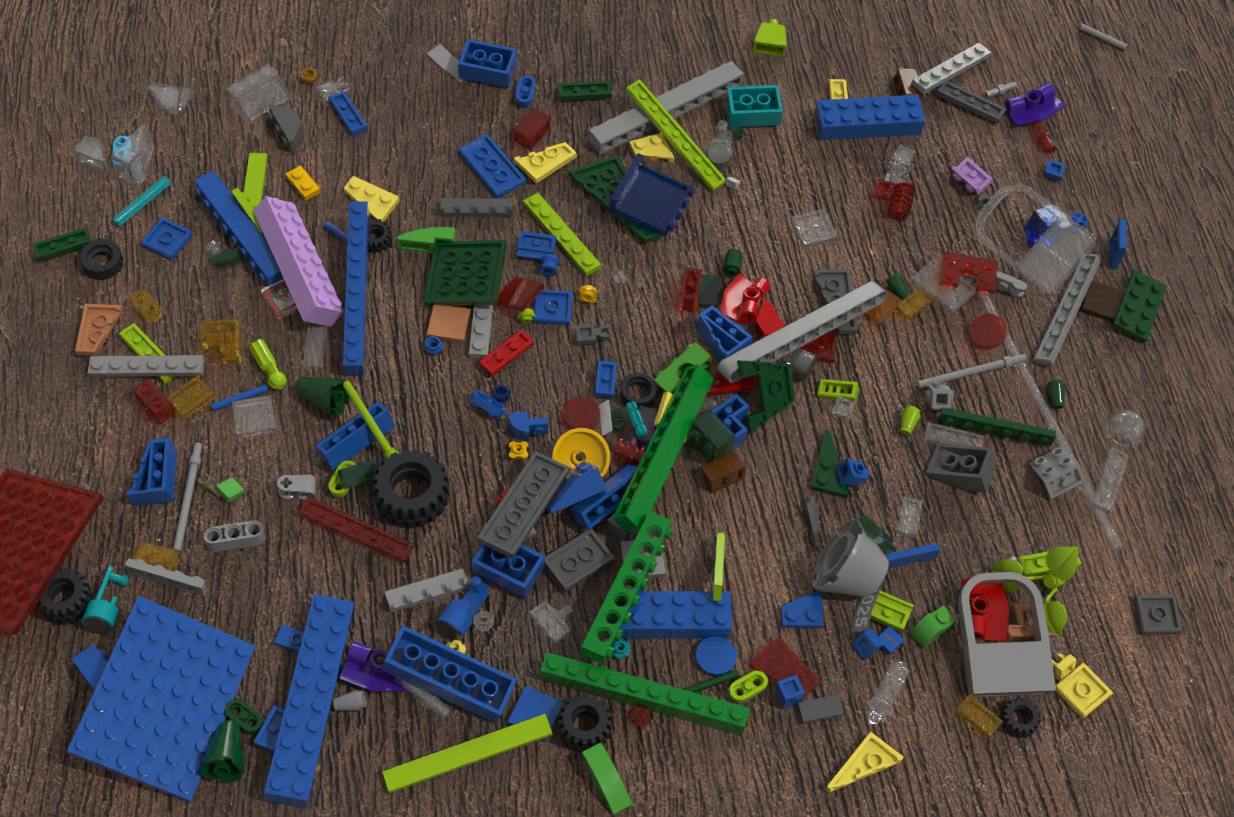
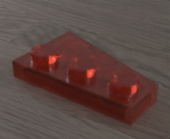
[748,636,821,697]

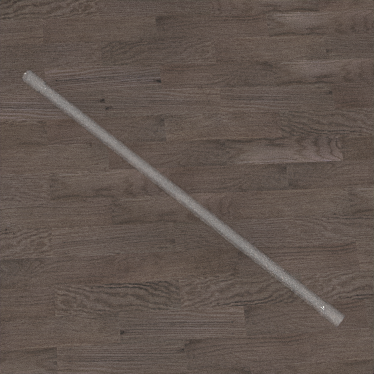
[973,281,1124,552]

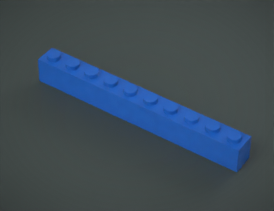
[343,201,369,376]

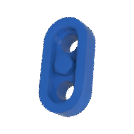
[516,76,536,106]
[470,390,506,418]

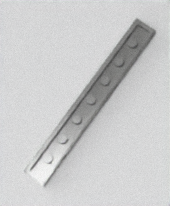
[1034,253,1102,366]

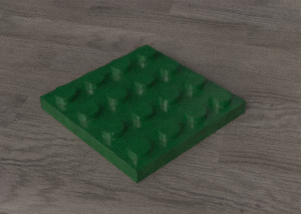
[424,240,507,306]

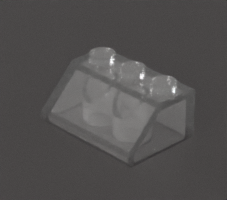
[225,63,291,122]

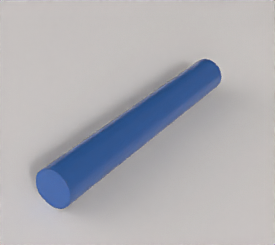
[324,221,348,244]
[211,384,269,411]

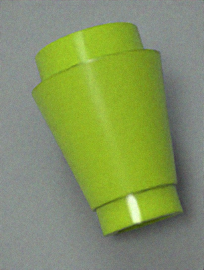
[900,406,921,436]

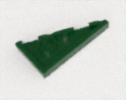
[810,429,849,499]

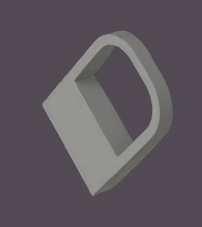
[958,572,1056,698]

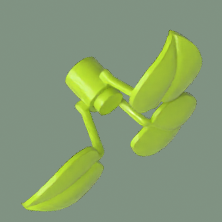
[992,546,1078,636]

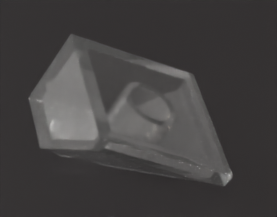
[147,83,193,114]

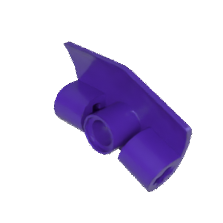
[1005,82,1067,126]
[339,641,412,692]

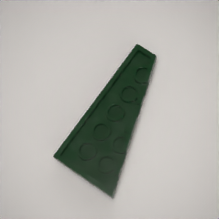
[569,155,662,244]

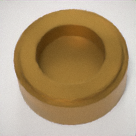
[300,68,318,85]

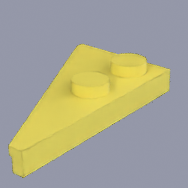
[826,732,904,792]

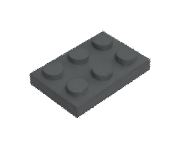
[545,528,615,592]

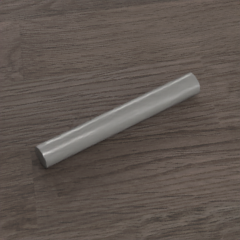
[1079,24,1128,51]

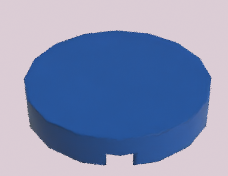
[695,636,737,677]

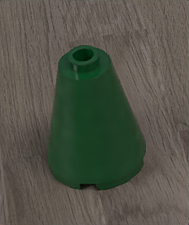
[295,377,350,417]
[200,720,245,784]

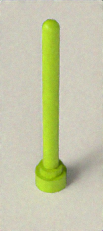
[343,381,399,459]

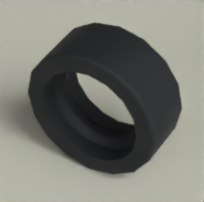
[620,373,657,411]

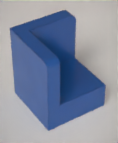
[775,675,805,709]

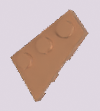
[75,304,124,356]

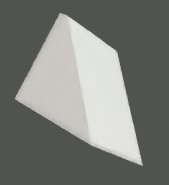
[726,177,741,190]

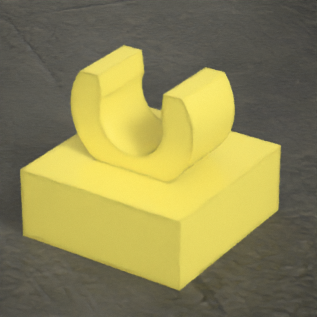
[1052,653,1076,681]

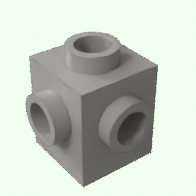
[924,382,953,410]

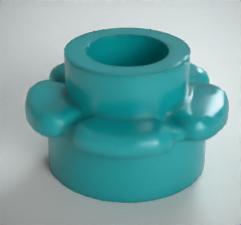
[613,639,630,659]

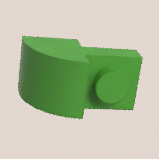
[910,605,957,649]

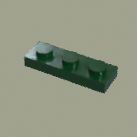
[559,81,612,101]
[33,227,92,262]

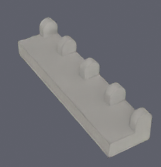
[385,569,469,613]

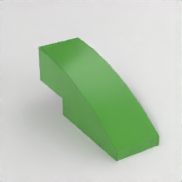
[397,227,456,254]
[582,743,632,816]

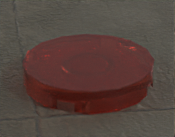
[969,314,1007,349]
[562,397,600,430]

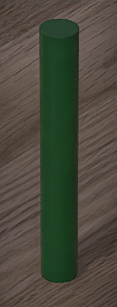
[683,669,740,693]

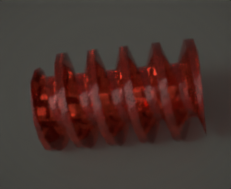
[888,182,916,221]
[613,437,645,467]

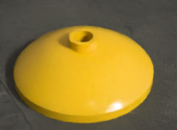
[552,428,610,478]

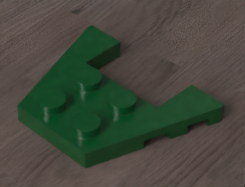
[737,360,795,433]

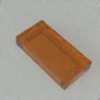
[865,290,903,326]

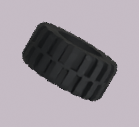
[372,449,450,528]

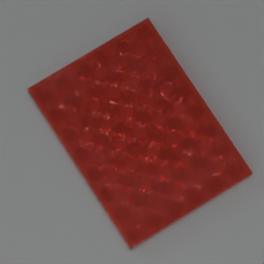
[0,468,104,636]

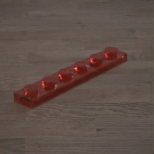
[298,496,414,563]

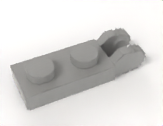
[974,265,1027,298]

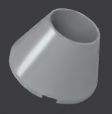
[812,518,889,597]

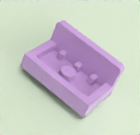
[951,157,993,195]

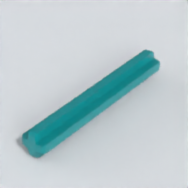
[113,176,171,226]

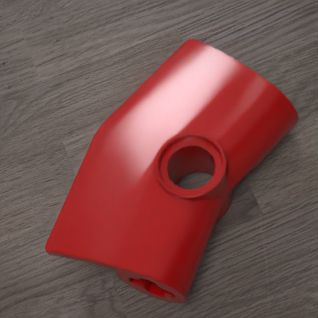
[721,273,771,324]
[961,577,1009,642]

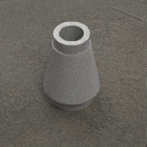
[333,690,366,711]

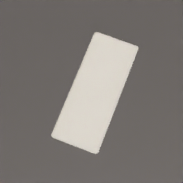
[599,400,612,436]

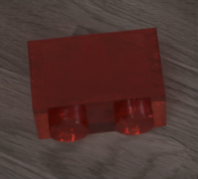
[513,108,551,150]
[679,267,703,312]

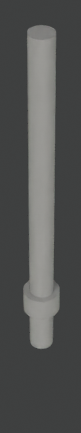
[917,354,1027,388]
[173,443,202,552]

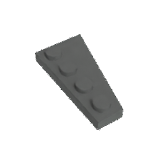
[813,269,858,334]

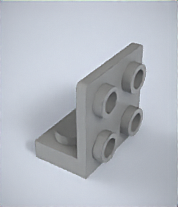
[1029,446,1086,499]

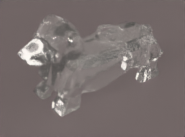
[866,660,910,725]

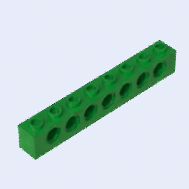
[581,511,673,665]

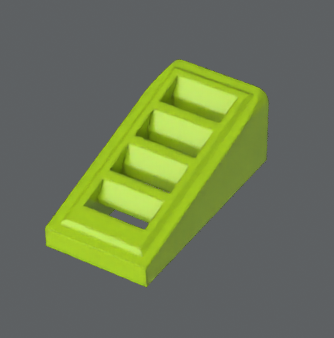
[817,379,859,405]

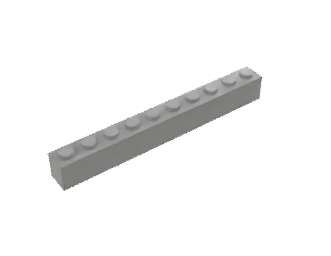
[589,61,743,155]

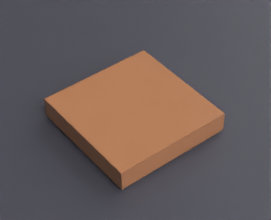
[427,305,471,343]

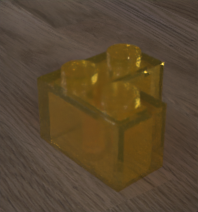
[200,318,242,364]

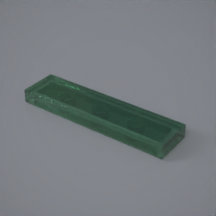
[859,515,896,553]

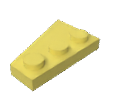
[514,142,577,184]

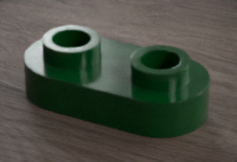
[225,699,264,734]

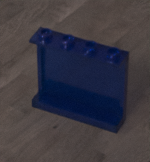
[608,153,696,237]

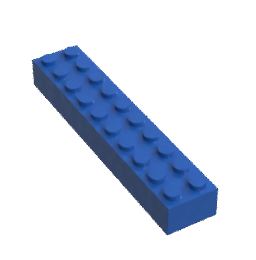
[264,594,354,809]

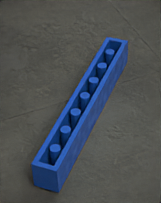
[194,170,285,288]

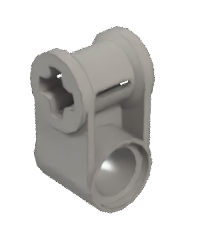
[277,474,316,500]

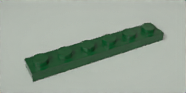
[938,407,1056,446]

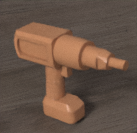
[1007,603,1057,641]

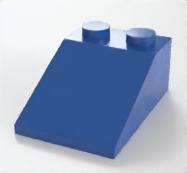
[546,462,606,513]

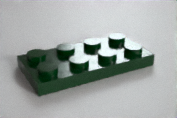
[1111,269,1167,344]

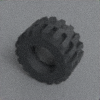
[35,567,93,625]
[558,694,612,753]

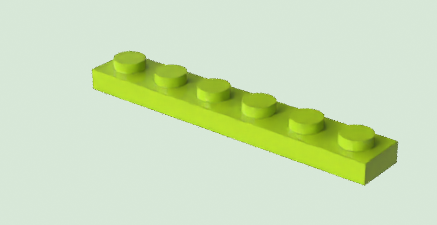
[523,193,601,277]

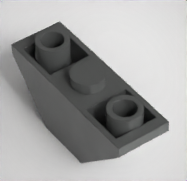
[267,104,304,153]

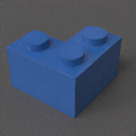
[706,393,749,451]

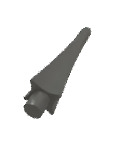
[804,496,819,548]

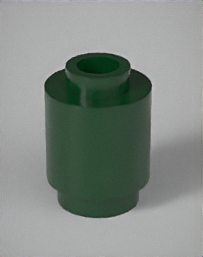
[723,249,743,277]

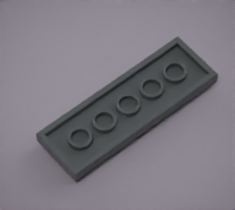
[477,451,570,559]

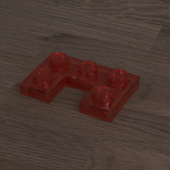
[939,252,998,294]

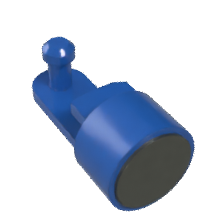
[436,576,489,640]

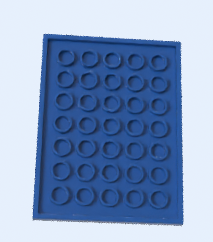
[66,596,255,803]

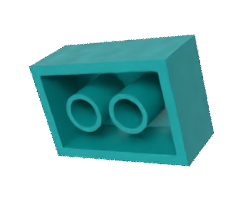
[725,85,783,127]

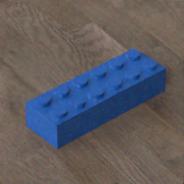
[814,95,925,140]
[607,591,732,639]
[381,625,517,723]

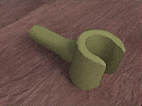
[198,474,222,498]

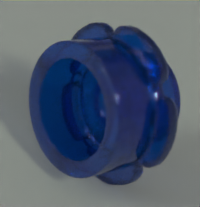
[492,385,511,403]

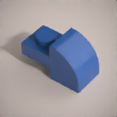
[509,412,548,442]

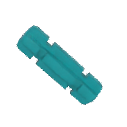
[626,401,647,437]

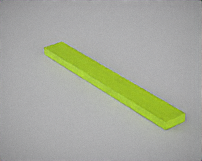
[625,79,727,192]
[382,714,553,793]

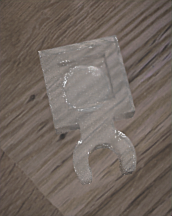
[317,77,350,102]

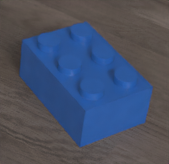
[458,39,517,88]
[472,544,545,598]

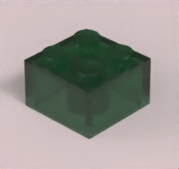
[689,410,736,463]

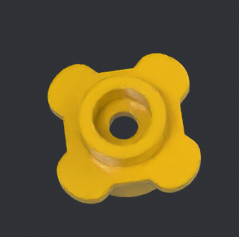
[578,285,597,303]
[509,441,528,460]

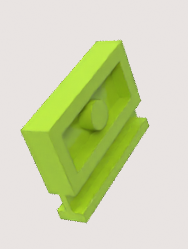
[870,591,914,632]

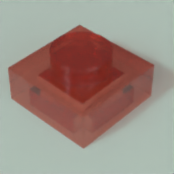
[873,179,894,201]

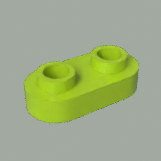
[329,460,357,497]
[729,671,768,703]

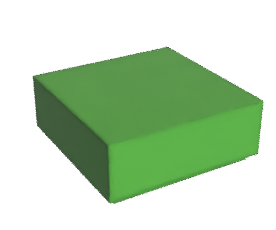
[216,477,244,502]

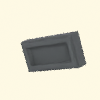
[797,695,844,724]

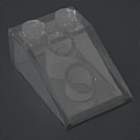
[111,121,154,188]

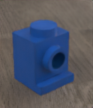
[836,458,869,486]

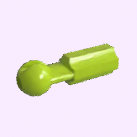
[249,339,287,390]

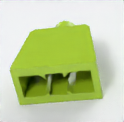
[753,19,787,57]

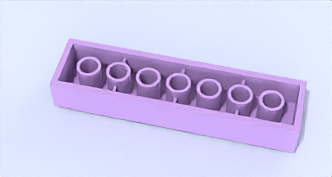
[253,196,345,327]

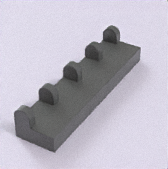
[440,198,512,217]

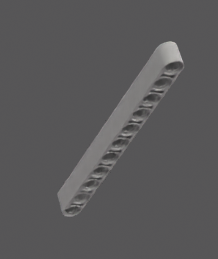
[717,281,888,383]

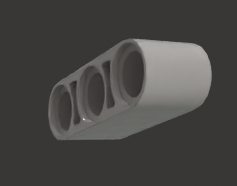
[204,521,265,552]

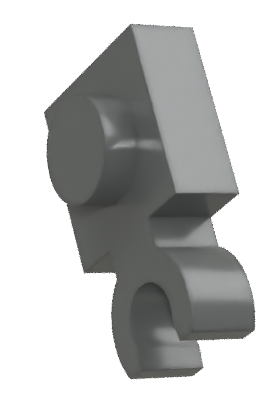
[575,324,609,345]

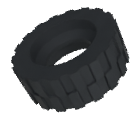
[79,239,124,280]

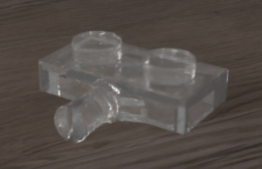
[530,600,573,645]

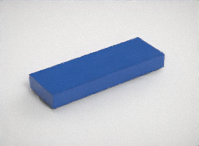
[329,91,368,137]
[884,543,940,569]

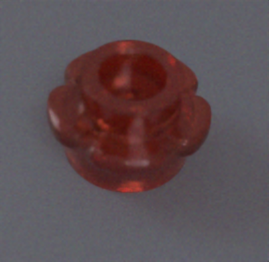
[630,706,651,726]

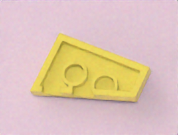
[344,176,399,222]

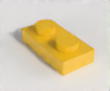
[285,165,320,201]

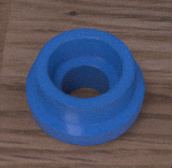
[424,336,443,355]

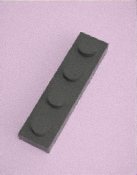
[937,81,1006,124]

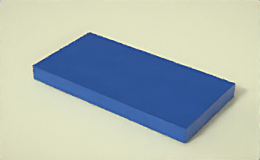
[458,134,526,198]

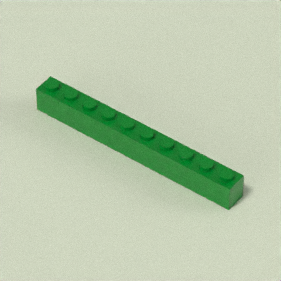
[612,364,714,533]
[540,652,750,736]

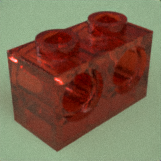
[133,378,175,425]

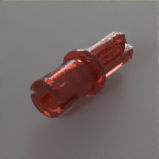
[1033,122,1056,154]

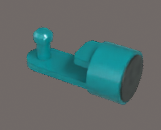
[82,566,129,634]

